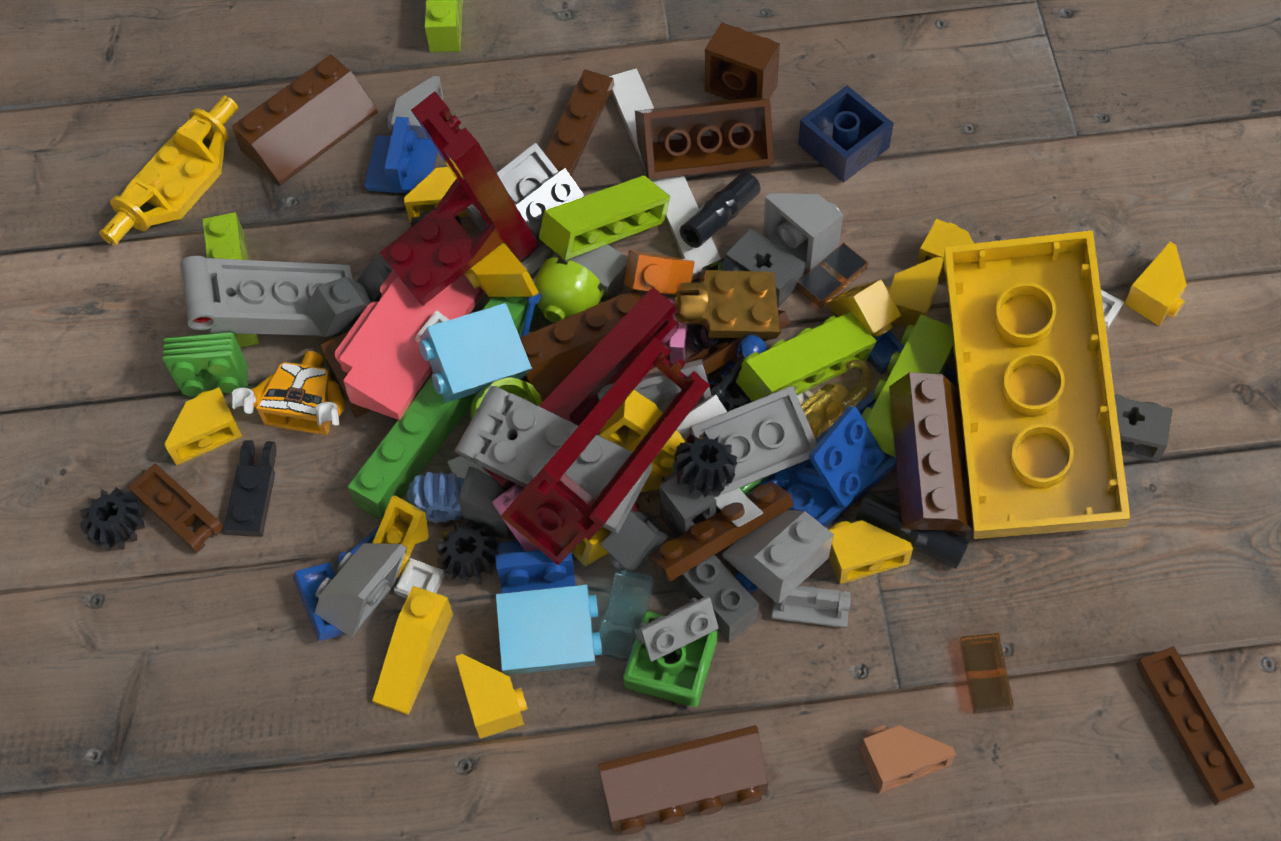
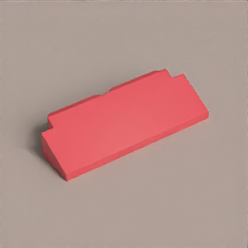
[335,270,484,420]

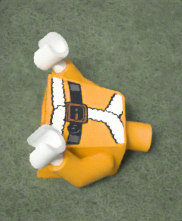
[232,351,346,436]

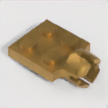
[675,270,780,339]

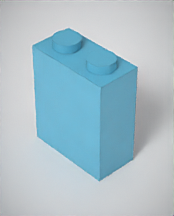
[419,303,532,403]
[496,585,602,675]

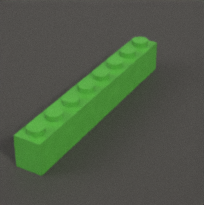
[348,297,541,521]

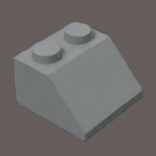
[763,193,843,274]
[723,510,834,604]
[315,543,407,638]

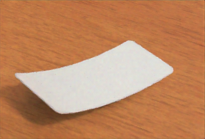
[710,488,763,527]

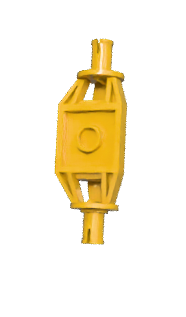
[99,95,239,246]

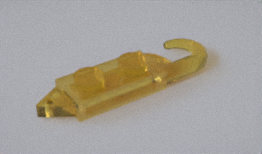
[801,360,872,439]

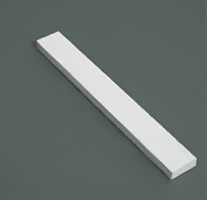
[609,68,721,280]

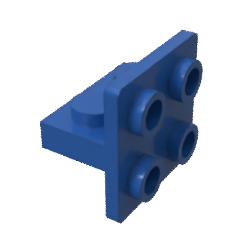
[364,117,438,194]
[795,406,885,507]
[496,541,576,594]

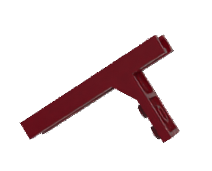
[379,91,540,306]
[482,287,679,512]
[501,337,710,565]

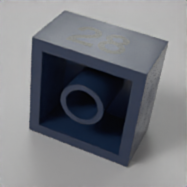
[798,85,894,183]

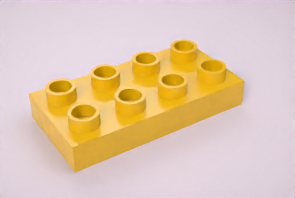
[944,230,1131,539]

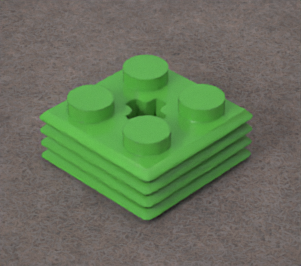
[162,331,249,397]
[623,611,717,707]

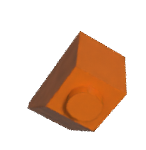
[623,250,695,294]

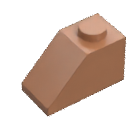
[860,725,956,794]

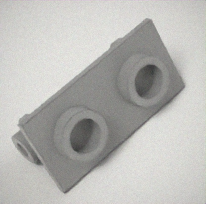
[772,586,851,628]
[635,596,719,662]

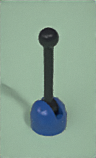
[711,335,767,400]

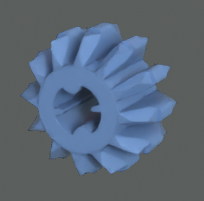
[407,471,465,524]

